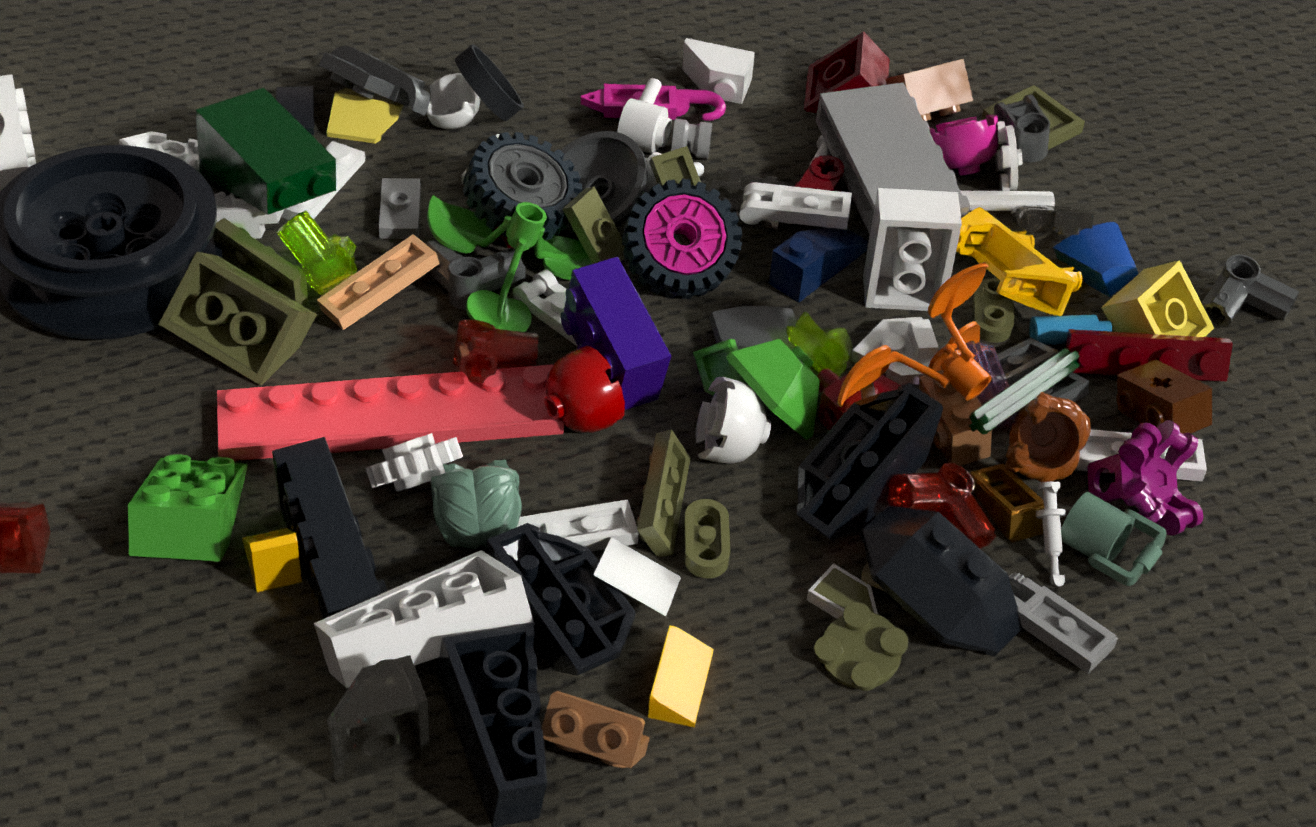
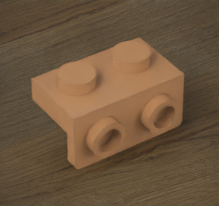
[542,691,650,768]

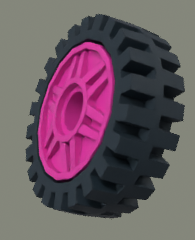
[622,179,742,299]

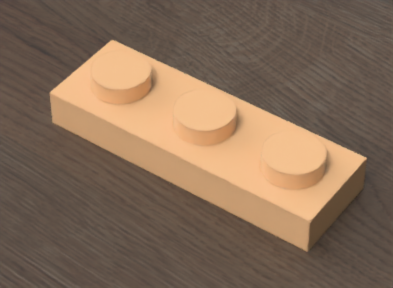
[317,234,440,330]

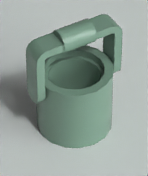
[1061,492,1166,586]

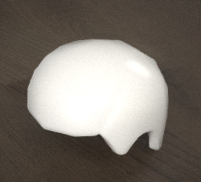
[426,73,480,130]

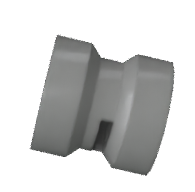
[671,119,712,160]

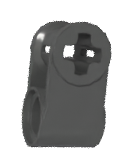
[994,95,1050,162]

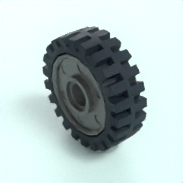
[463,132,582,241]

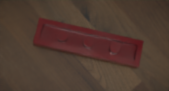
[1066,329,1233,382]

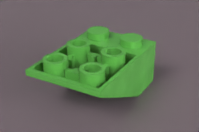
[128,454,247,562]

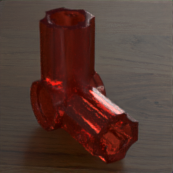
[453,320,538,383]
[887,463,996,549]

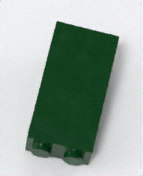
[196,88,336,215]

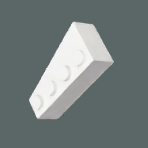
[314,550,535,688]

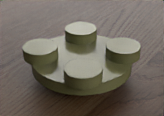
[814,602,908,691]

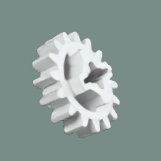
[365,433,463,491]

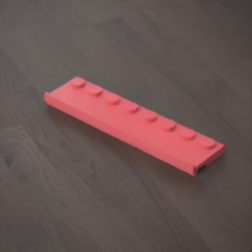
[217,364,564,461]

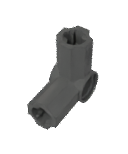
[426,239,525,310]
[1202,254,1300,328]

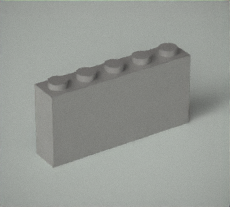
[816,82,970,234]

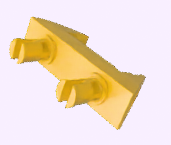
[956,207,1082,316]

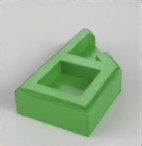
[693,339,748,396]

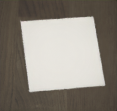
[594,537,681,616]

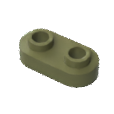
[972,278,1014,343]
[684,499,730,578]

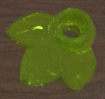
[785,312,853,376]

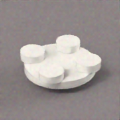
[995,121,1023,191]

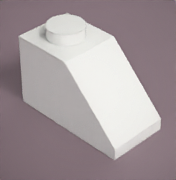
[682,38,755,104]

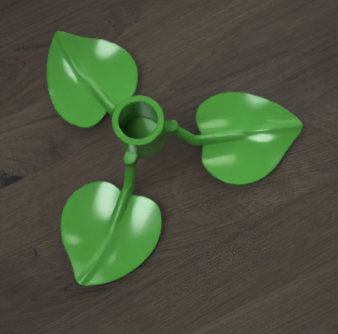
[427,195,592,339]

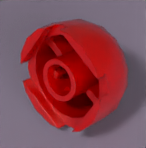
[544,346,625,433]

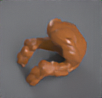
[1005,392,1091,482]

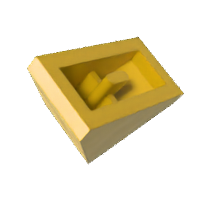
[242,528,302,592]

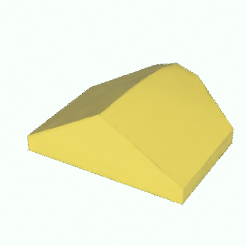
[326,88,403,143]

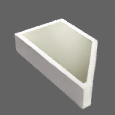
[807,563,878,619]

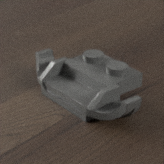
[319,46,430,116]

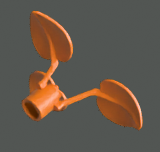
[837,262,992,407]

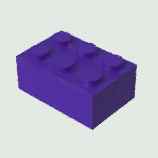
[560,257,671,410]

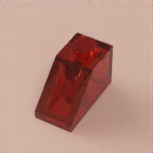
[0,502,51,573]

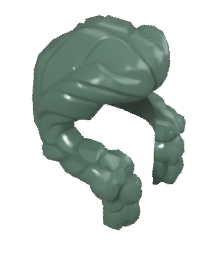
[431,460,522,550]

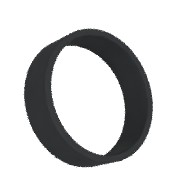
[455,44,524,121]

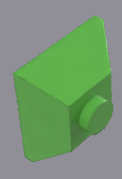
[725,339,820,440]

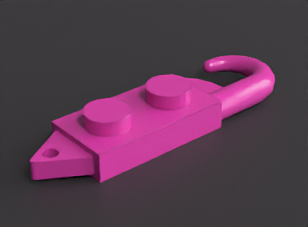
[581,84,726,121]

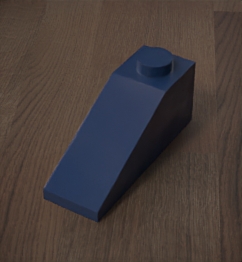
[769,228,869,303]

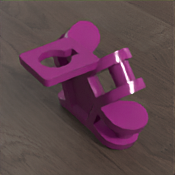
[1087,420,1204,536]

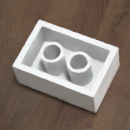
[863,188,962,311]

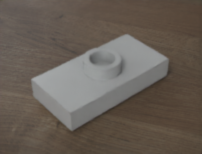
[379,178,421,239]

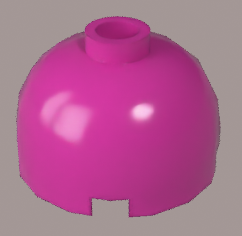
[929,115,999,175]

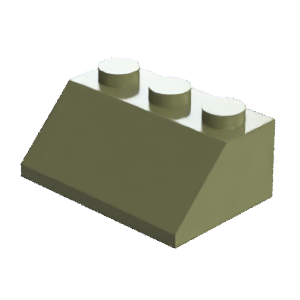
[159,252,317,385]

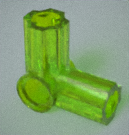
[277,210,357,295]

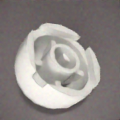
[696,377,771,464]

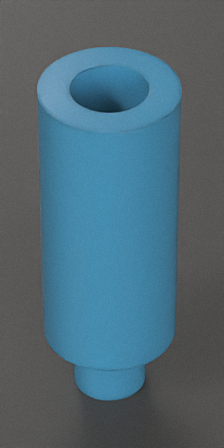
[1029,315,1112,345]

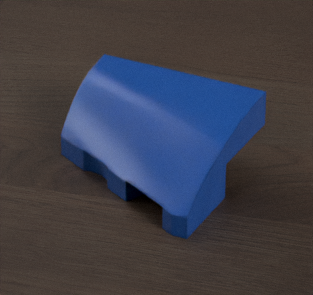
[1053,222,1139,297]

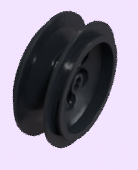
[0,145,223,340]

